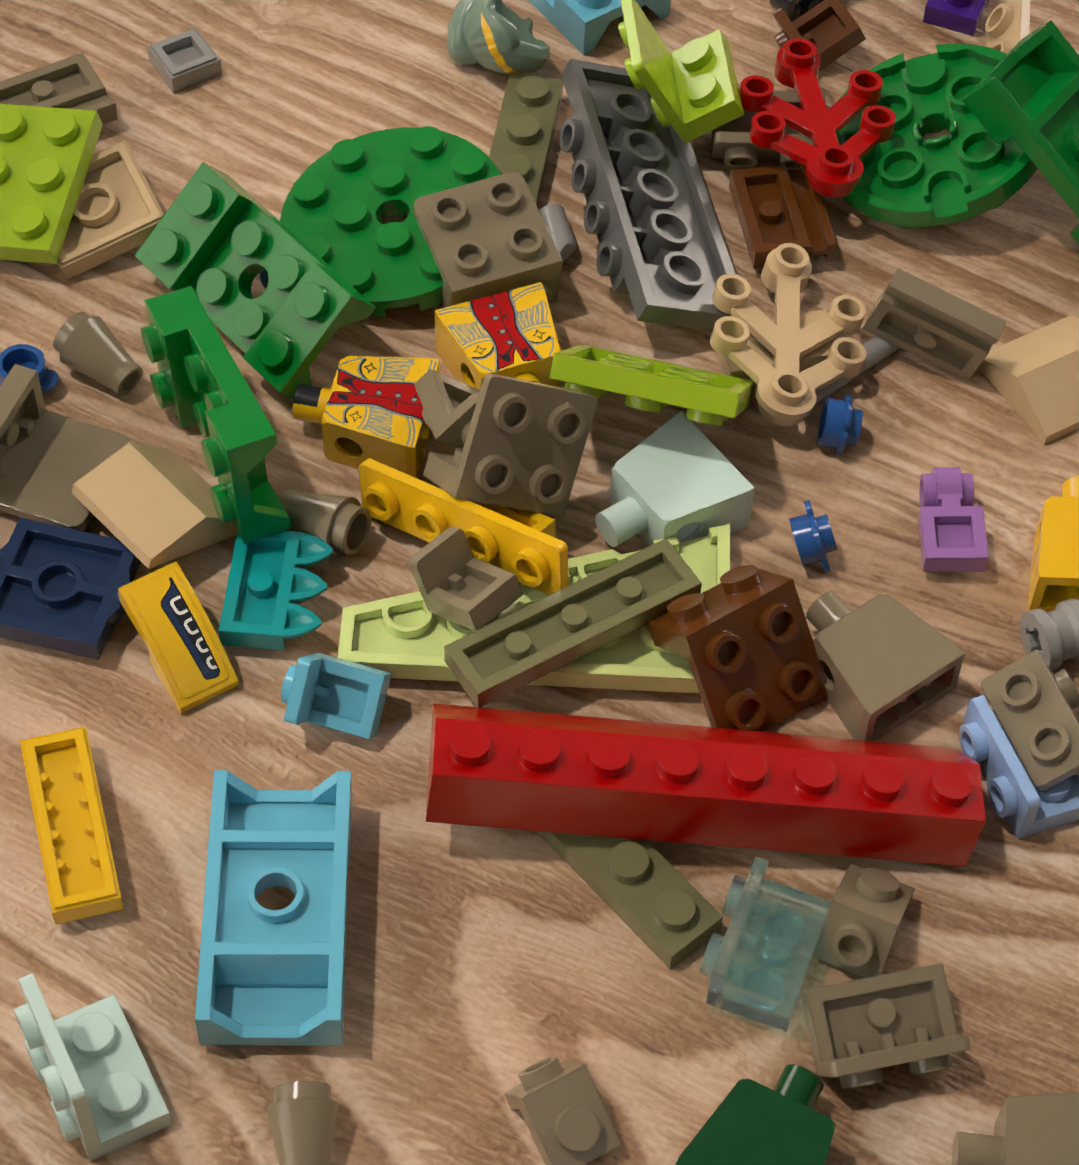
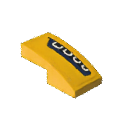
[118,561,239,714]

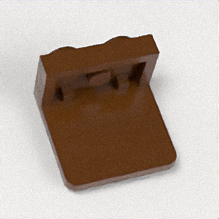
[647,565,827,732]

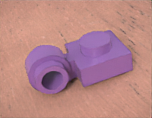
[918,467,989,572]

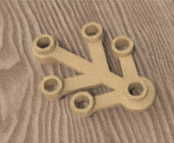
[710,243,867,426]

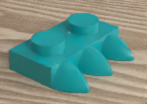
[218,531,333,650]

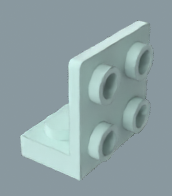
[13,973,172,1162]

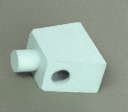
[595,412,754,547]

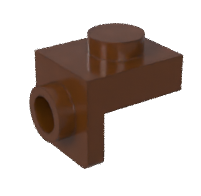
[772,0,866,71]

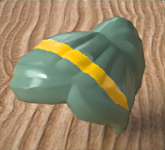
[447,0,551,75]

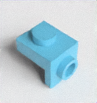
[281,653,392,739]

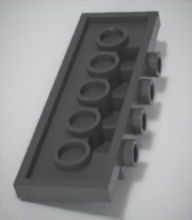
[560,59,736,331]

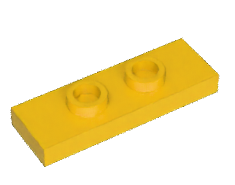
[20,726,124,925]

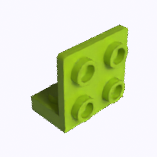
[618,0,744,144]

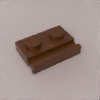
[729,164,837,269]

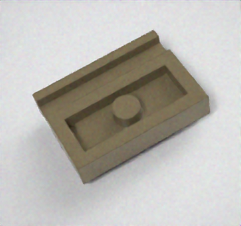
[0,53,118,124]
[863,268,1006,381]

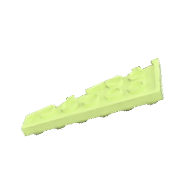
[338,524,730,694]

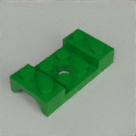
[962,20,1079,244]
[135,162,376,398]
[141,286,291,543]

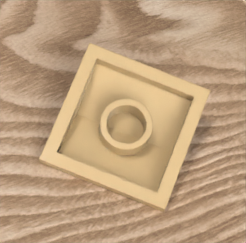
[978,314,1079,444]
[72,442,237,569]

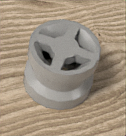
[1020,598,1079,671]

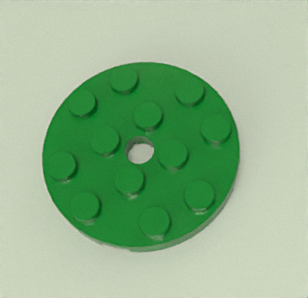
[836,44,1038,229]
[280,126,501,317]

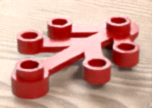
[740,38,896,198]

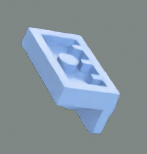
[959,695,1079,839]

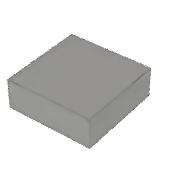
[147,28,222,93]

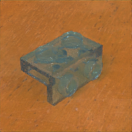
[700,857,831,1032]

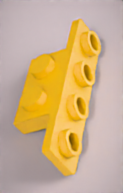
[359,458,569,595]

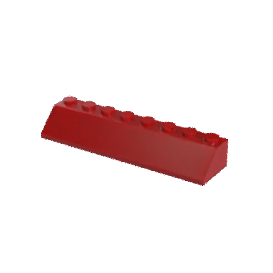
[426,703,986,866]

